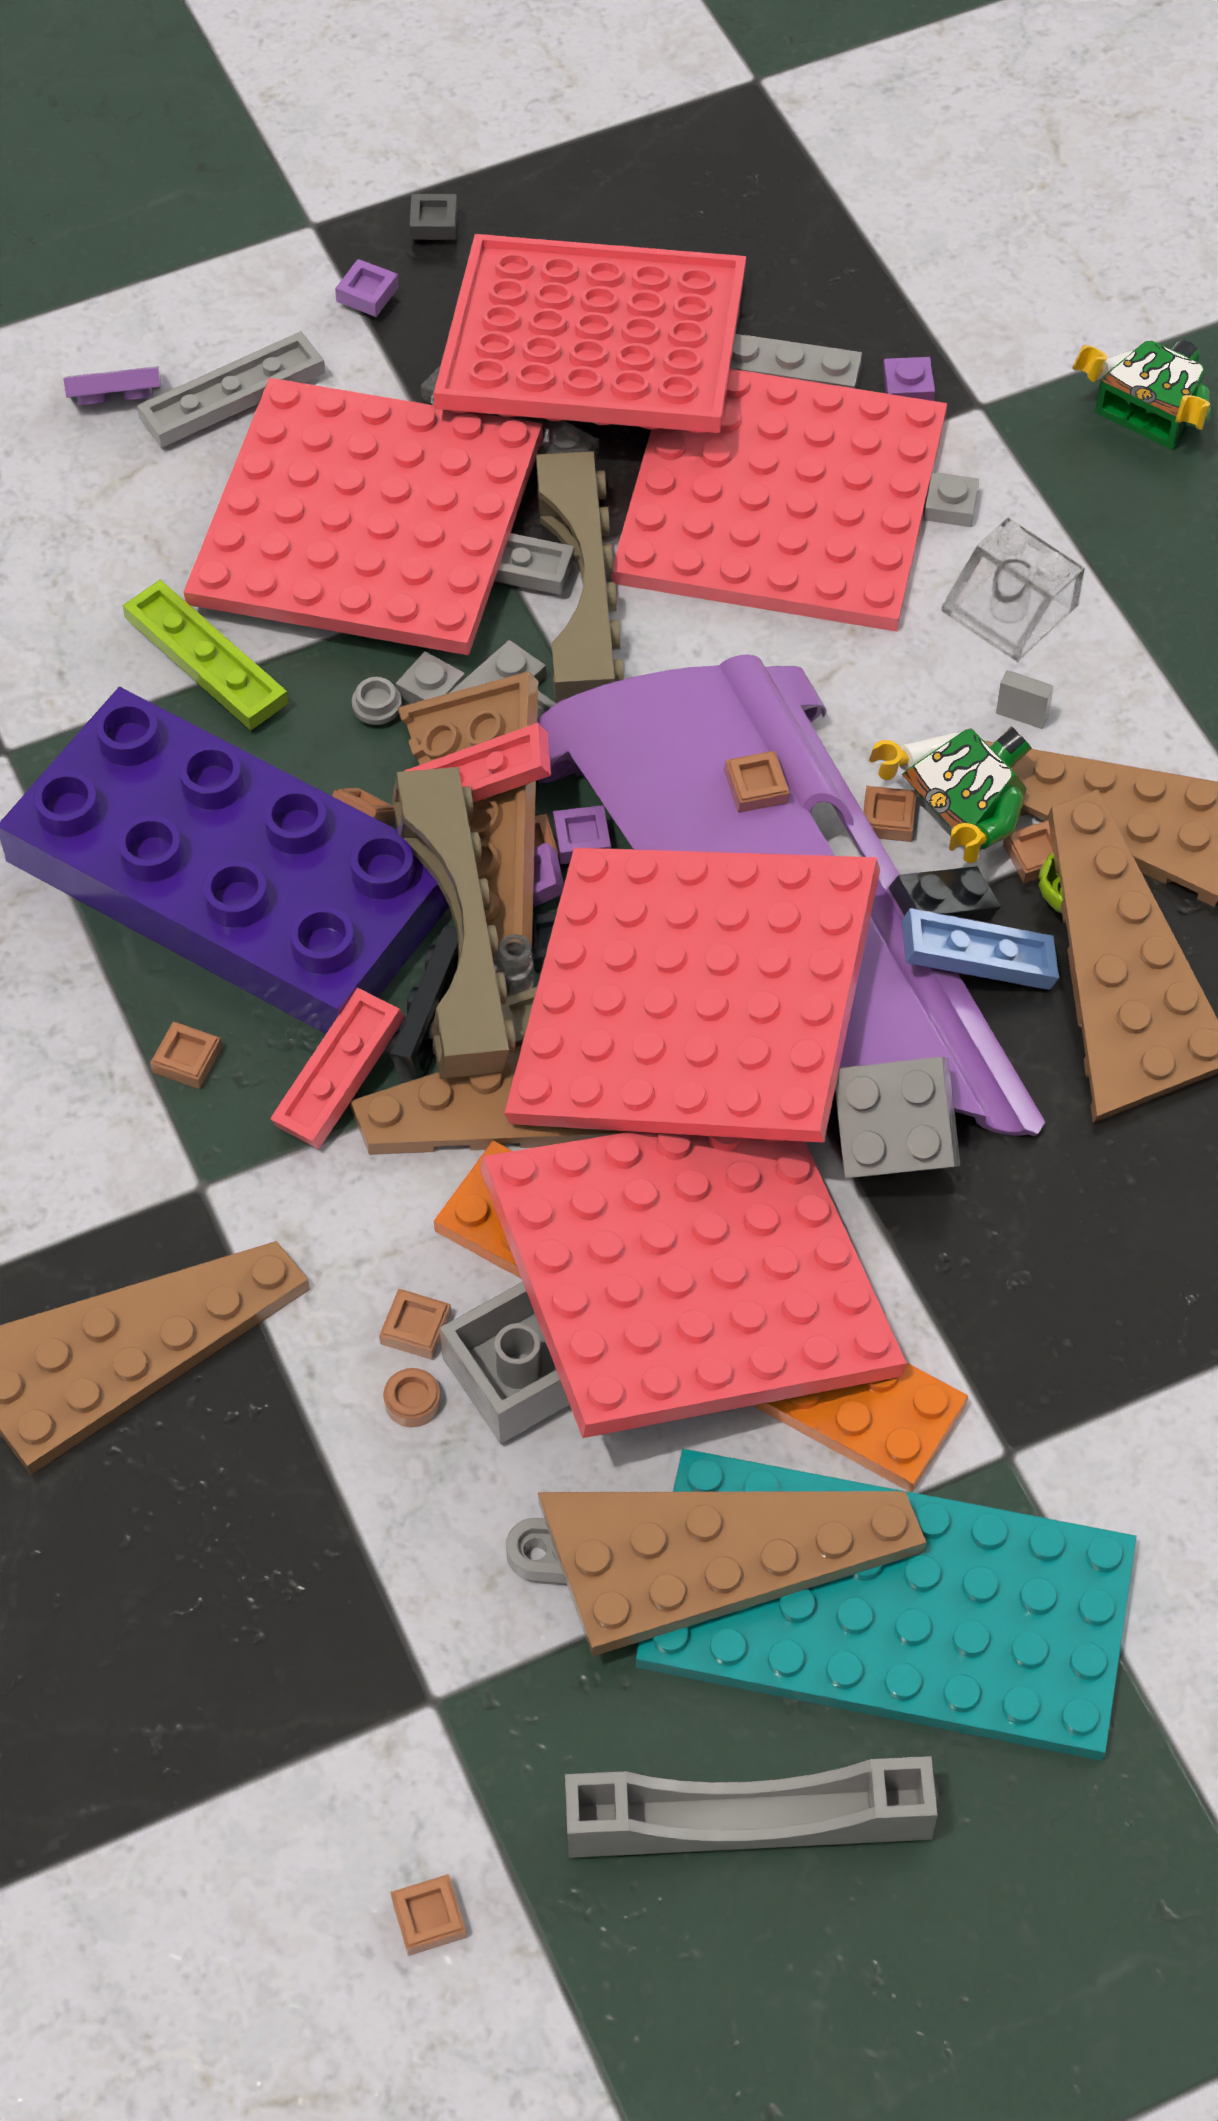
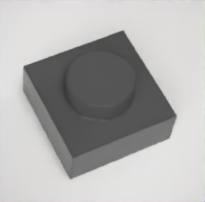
[410,194,457,240]

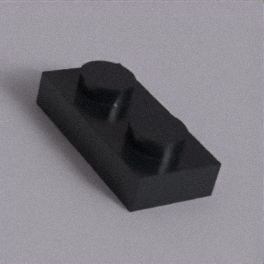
[889,866,1001,921]

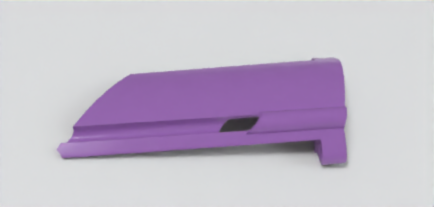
[537,654,1045,1137]

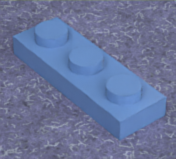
[901,908,1059,990]

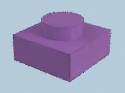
[335,259,399,317]
[883,357,935,401]
[553,805,611,864]
[533,842,564,908]

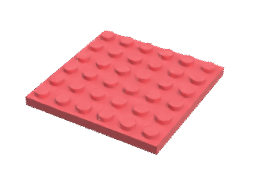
[434,234,746,434]
[611,369,947,632]
[183,378,543,655]
[504,848,880,1143]
[480,1131,907,1438]

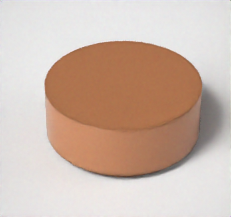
[383,1368,441,1427]

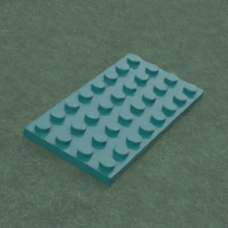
[635,1448,1137,1761]

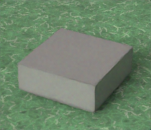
[996,670,1054,729]

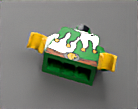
[1072,340,1211,450]
[869,726,1032,863]

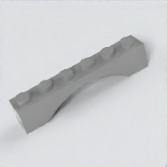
[565,1756,937,1858]

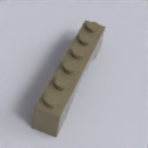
[536,451,624,703]
[392,767,515,1079]

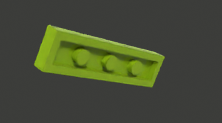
[122,579,289,731]

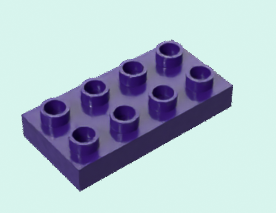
[0,686,450,1034]

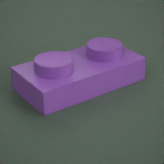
[63,366,162,405]

